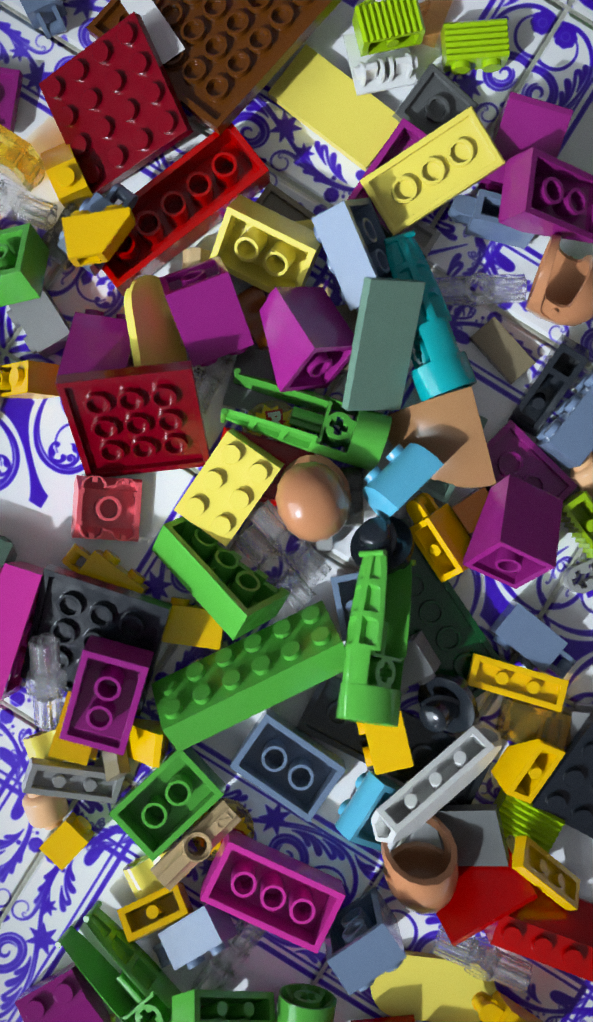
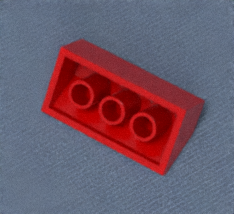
[483,882,593,982]

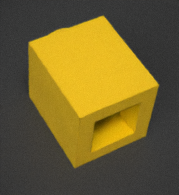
[39,812,95,870]

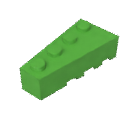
[152,517,290,640]

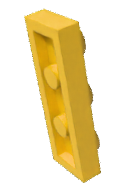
[466,653,569,712]
[512,835,580,911]

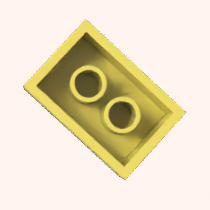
[209,195,322,293]
[174,428,284,547]

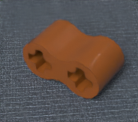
[237,286,268,350]

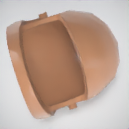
[525,234,593,326]
[275,455,352,542]
[381,815,459,915]

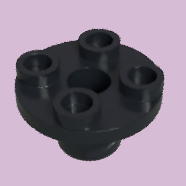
[350,516,414,575]
[418,674,479,733]

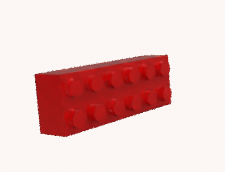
[101,123,270,297]

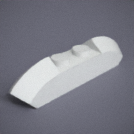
[371,724,503,843]

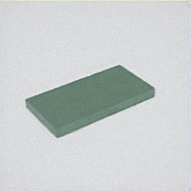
[342,277,425,411]

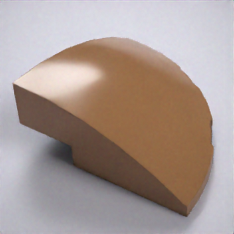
[388,386,496,488]

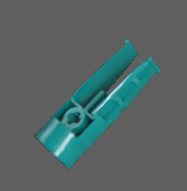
[383,230,477,402]

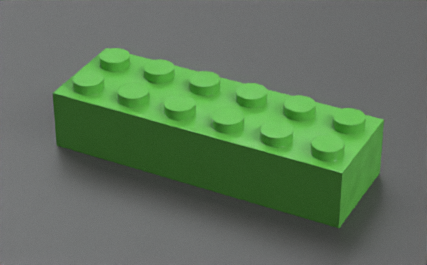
[151,600,346,752]

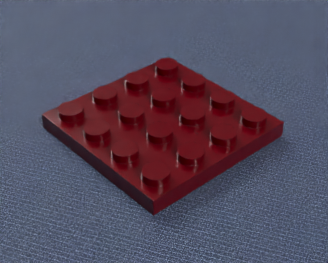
[39,12,193,195]
[56,360,210,477]

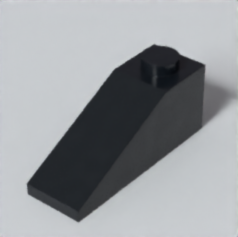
[508,334,589,437]

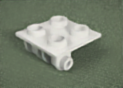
[343,33,418,96]

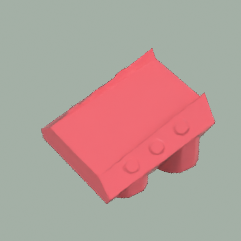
[71,475,142,542]

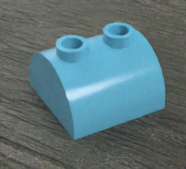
[363,443,444,521]
[335,769,401,851]

